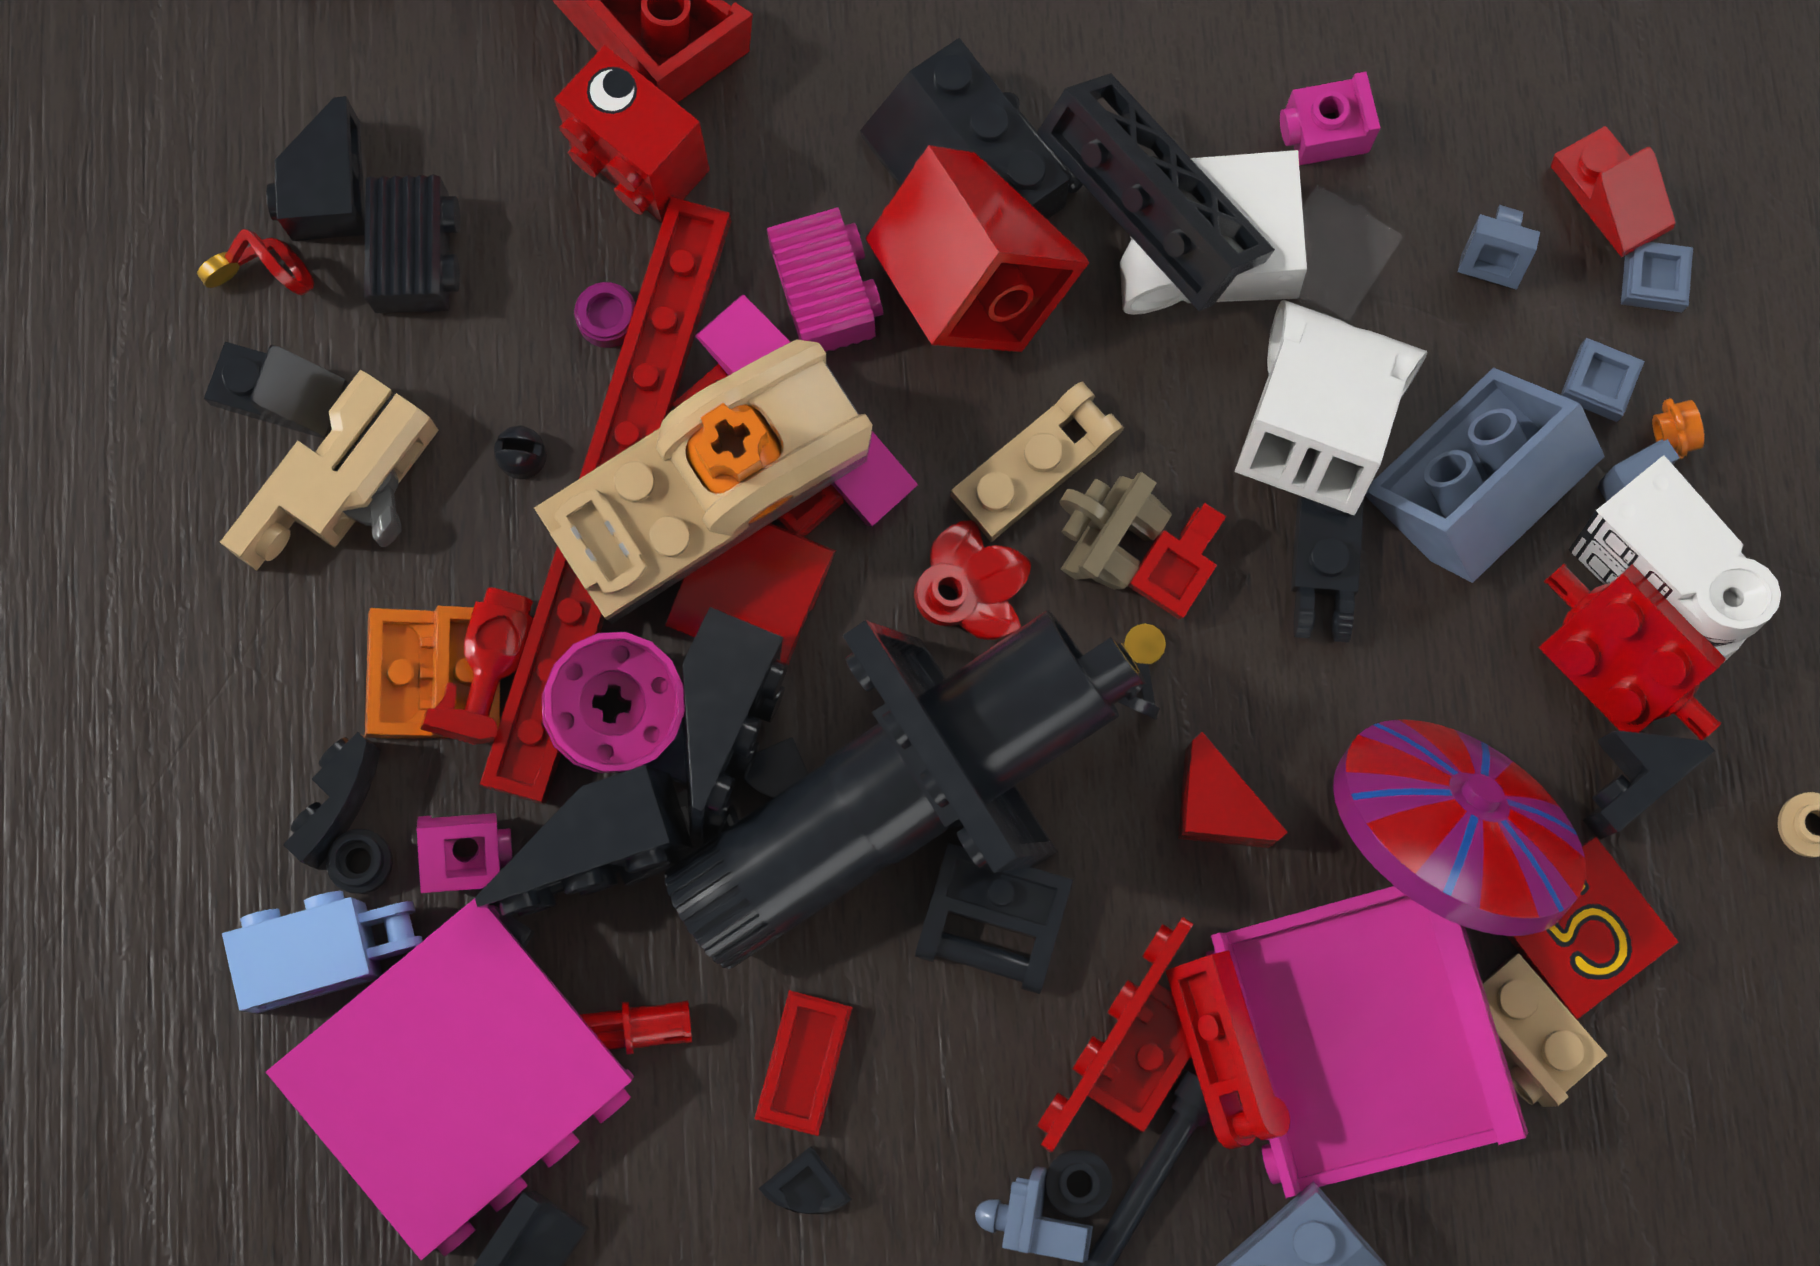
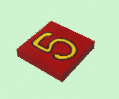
[1506,837,1678,1020]

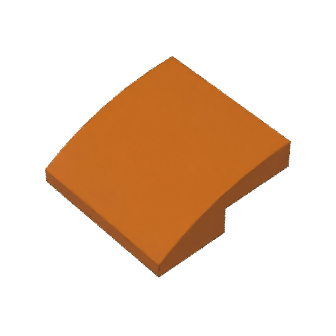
[365,606,500,739]

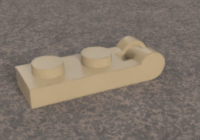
[951,381,1124,542]

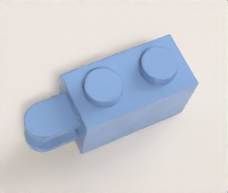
[222,891,423,1014]

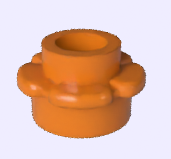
[1652,398,1704,459]

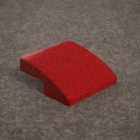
[666,523,836,665]

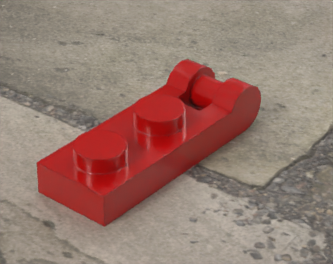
[1165,950,1290,1149]

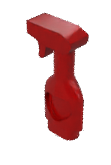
[420,587,534,745]

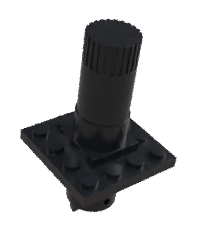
[664,610,1146,969]

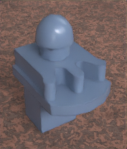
[975,1166,1093,1263]

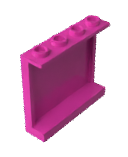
[1206,886,1528,1198]
[266,898,634,1260]

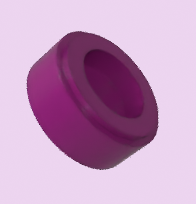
[574,282,635,348]

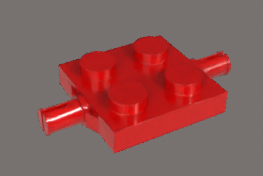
[1538,563,1726,740]

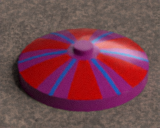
[1333,719,1586,936]

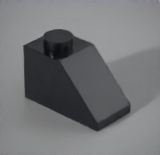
[266,96,365,241]

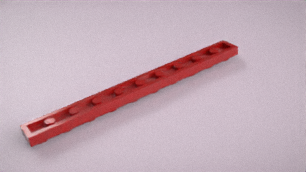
[480,197,732,805]

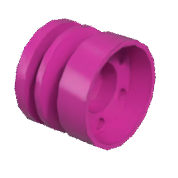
[542,632,685,773]

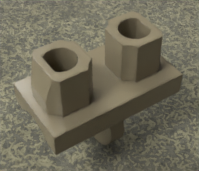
[1059,472,1172,590]

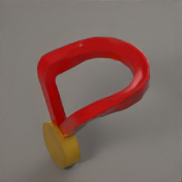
[197,229,314,295]

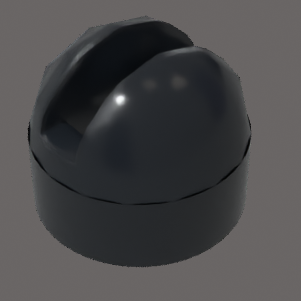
[494,425,547,479]

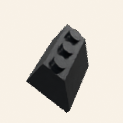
[860,38,1070,219]

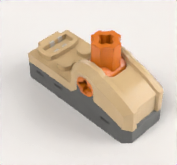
[534,339,873,624]

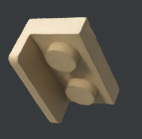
[1482,953,1608,1107]

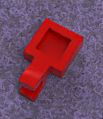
[1128,503,1226,619]

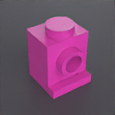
[1280,72,1380,166]
[417,813,512,893]

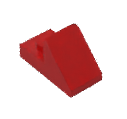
[1551,126,1676,258]

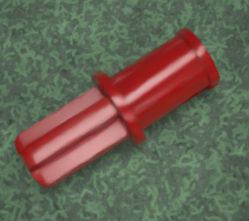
[580,1000,692,1055]

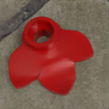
[914,520,1031,640]

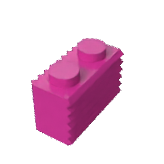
[767,207,883,352]

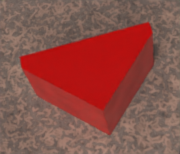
[1178,732,1288,848]

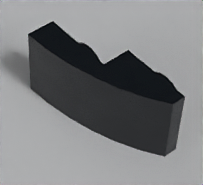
[283,732,381,869]

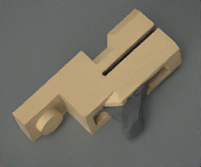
[220,370,439,571]

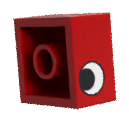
[554,45,710,223]

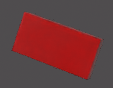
[754,990,853,1136]

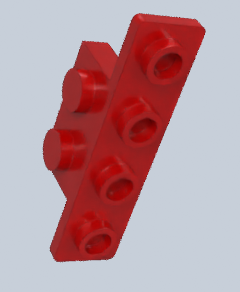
[1037,917,1193,1153]

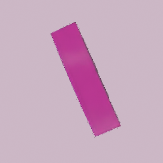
[695,295,918,526]

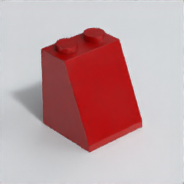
[865,145,1090,352]

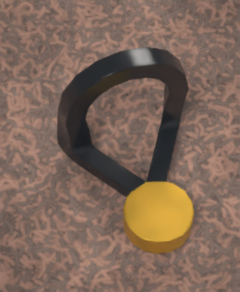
[1118,624,1166,720]

